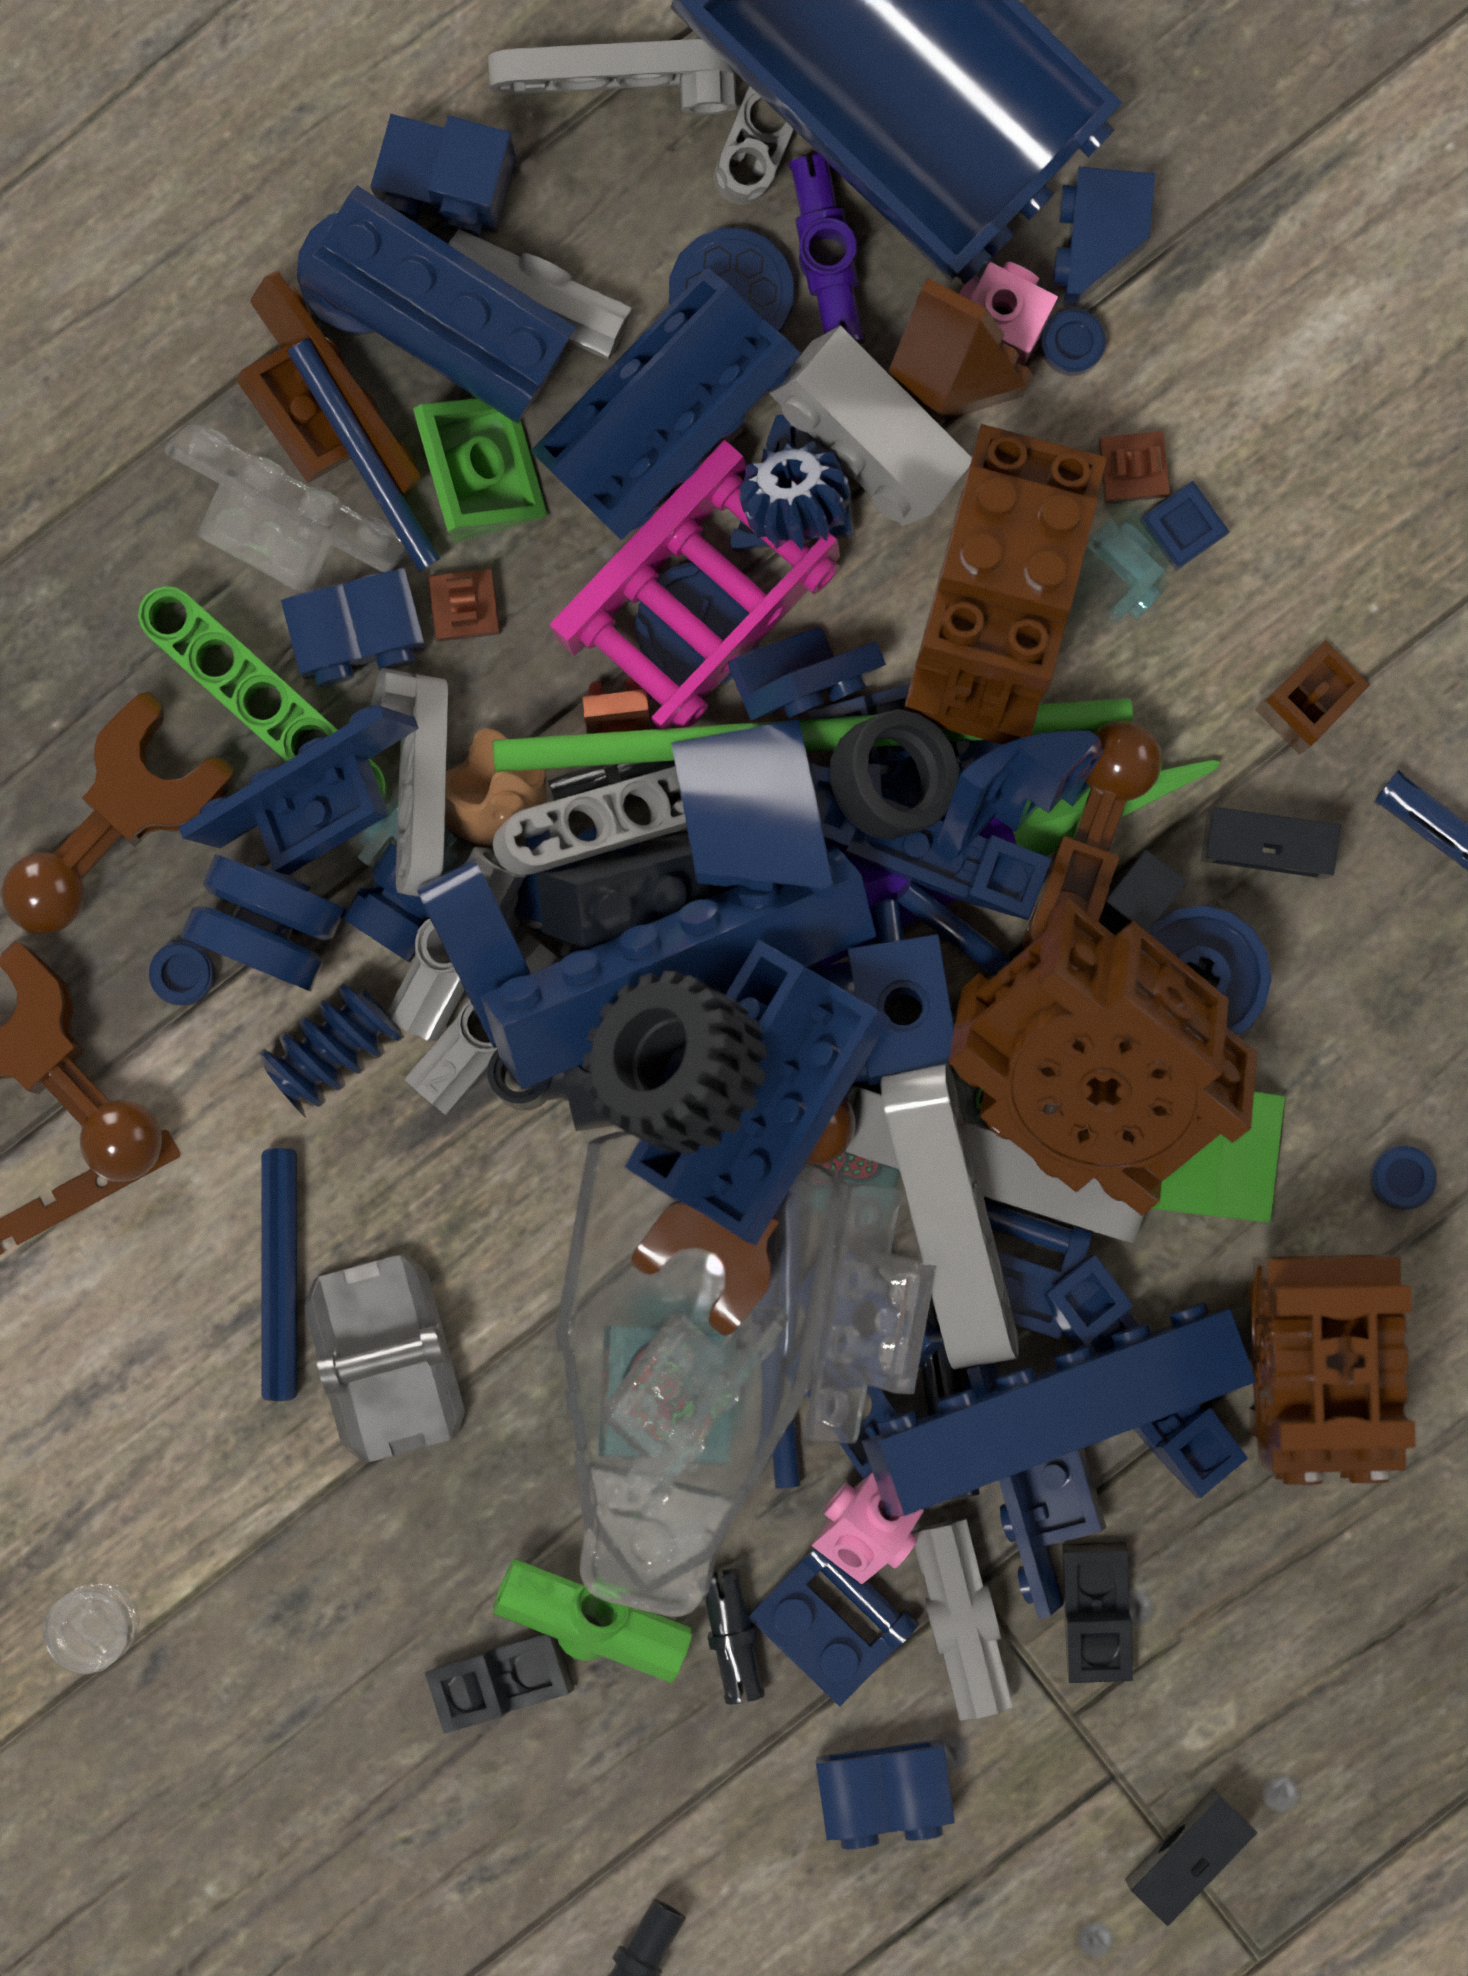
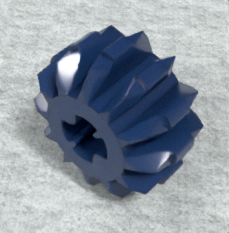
[739,440,851,550]

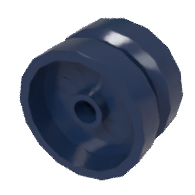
[180,854,346,992]
[1147,905,1271,1036]

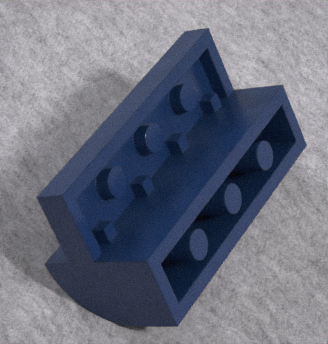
[300,185,576,424]
[530,267,802,541]
[624,940,891,1246]

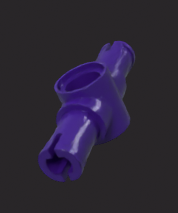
[789,154,866,345]

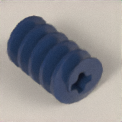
[259,983,405,1118]

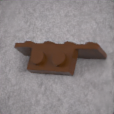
[236,271,421,498]

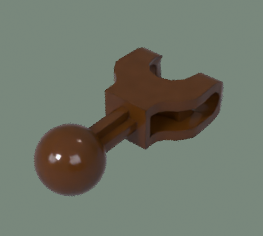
[2,692,236,934]
[1021,720,1162,952]
[0,941,162,1182]
[630,1097,856,1336]

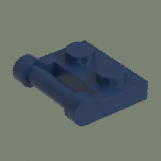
[984,1196,1093,1339]
[748,1547,920,1707]

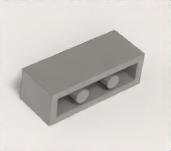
[769,326,972,527]

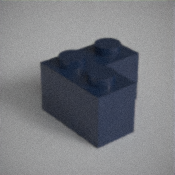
[370,114,517,237]

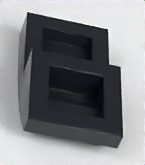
[1062,1542,1133,1683]
[424,1633,575,1734]

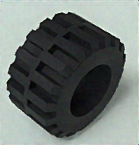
[583,971,767,1154]

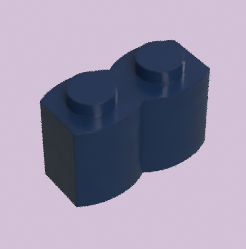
[281,568,426,687]
[816,1740,955,1849]

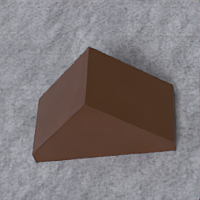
[1255,640,1370,755]

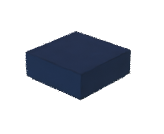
[1140,481,1230,571]

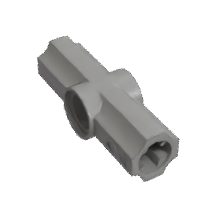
[449,229,632,361]
[387,847,526,1041]
[404,933,561,1116]
[913,1518,1013,1721]

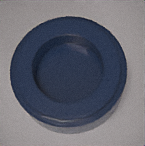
[1041,309,1106,376]
[149,942,215,1006]
[1370,1146,1437,1210]

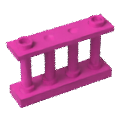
[549,440,840,729]

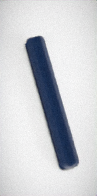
[261,1148,297,1401]

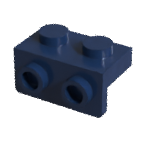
[728,627,886,721]

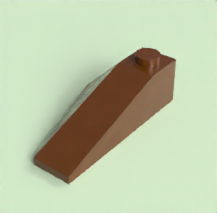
[888,278,1033,423]

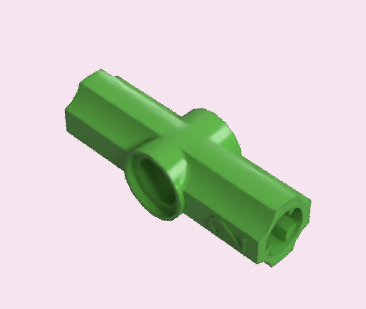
[493,1558,692,1683]

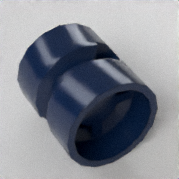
[342,843,429,963]

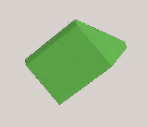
[413,398,547,544]
[1152,1092,1285,1223]

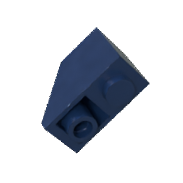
[1053,166,1155,306]

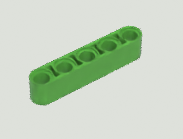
[138,586,391,806]

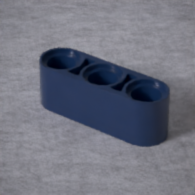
[416,859,531,1049]

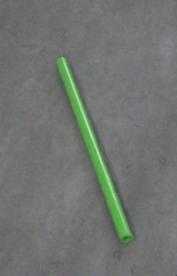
[492,698,1133,772]

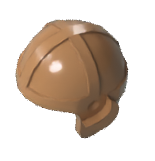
[444,728,547,848]

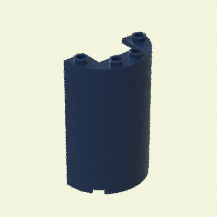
[671,0,1122,285]

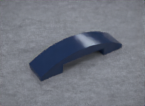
[809,763,1052,920]
[1043,1255,1248,1498]

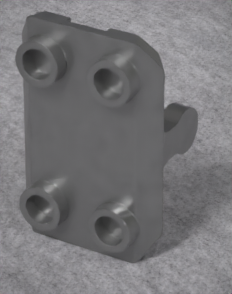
[304,1253,465,1462]

